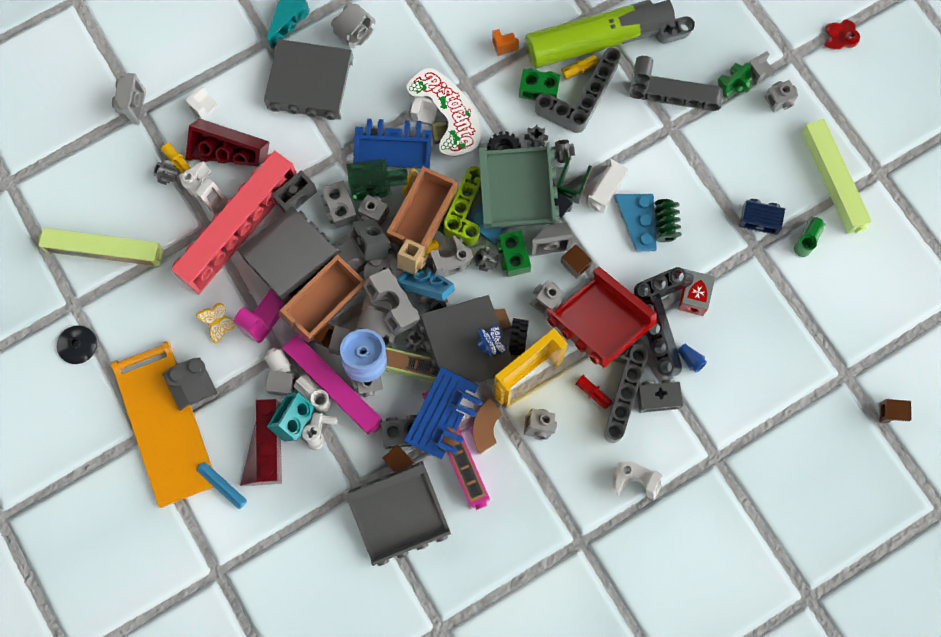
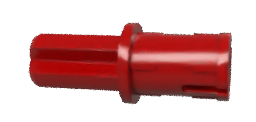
[575,375,612,410]

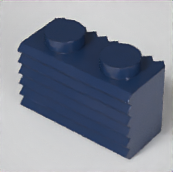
[739,199,785,235]

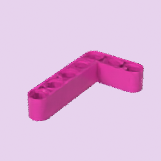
[234,281,306,343]

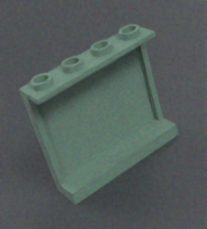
[479,142,559,229]

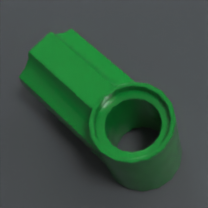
[794,217,826,257]

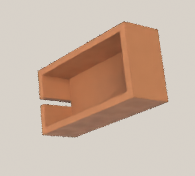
[386,166,458,255]
[279,254,365,343]

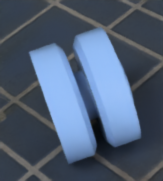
[340,329,387,382]

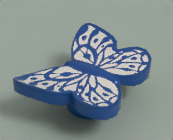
[477,325,506,357]

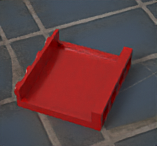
[546,266,657,368]

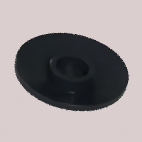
[57,325,97,364]

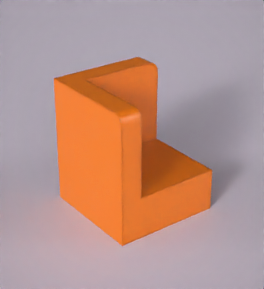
[492,29,519,56]

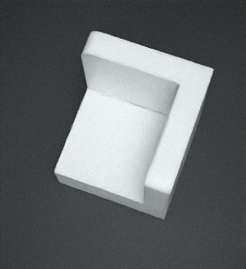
[185,86,218,119]
[410,97,439,126]

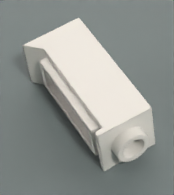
[587,158,629,213]

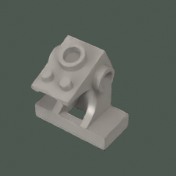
[425,235,474,277]

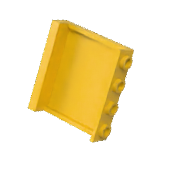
[494,328,568,407]

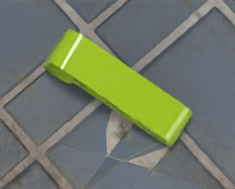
[443,166,481,246]

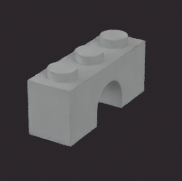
[362,268,420,336]

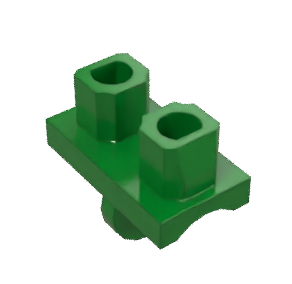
[718,63,752,98]

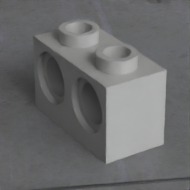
[320,180,358,229]

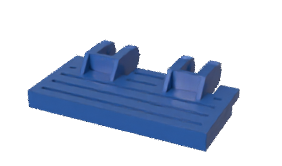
[353,118,432,169]
[405,367,483,460]

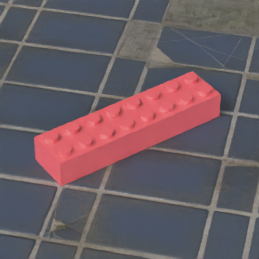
[171,150,297,294]

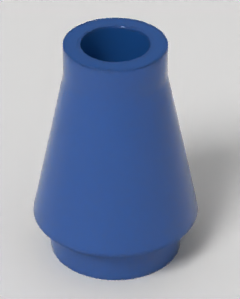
[678,343,707,373]

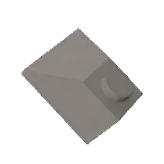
[531,221,573,256]

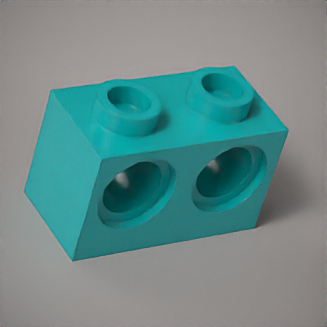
[267,392,315,441]

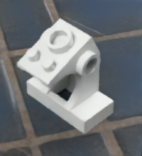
[179,161,228,214]
[612,461,664,501]

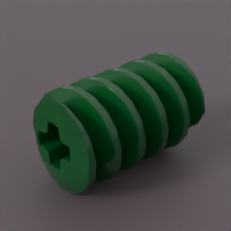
[654,199,682,243]

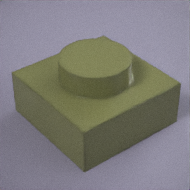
[431,121,448,144]

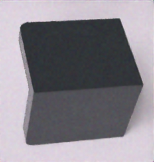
[554,191,573,218]

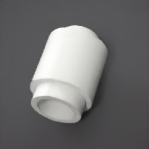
[265,347,292,373]

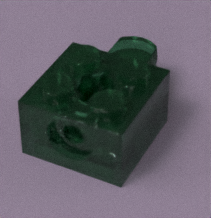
[346,158,408,201]

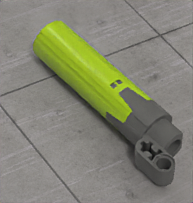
[525,0,695,69]

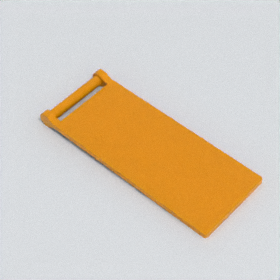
[111,341,214,508]

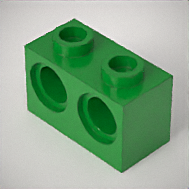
[519,68,561,100]
[496,230,531,277]

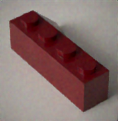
[185,118,270,167]
[240,399,282,486]

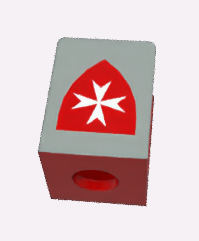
[678,271,715,316]

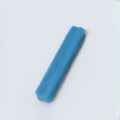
[197,462,247,509]

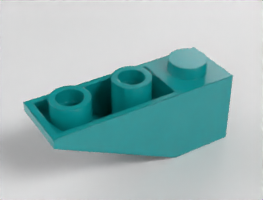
[267,0,310,49]

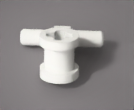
[302,412,338,450]

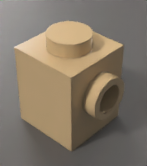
[397,239,426,275]

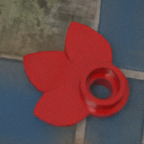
[824,19,860,50]

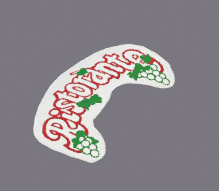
[407,68,481,156]

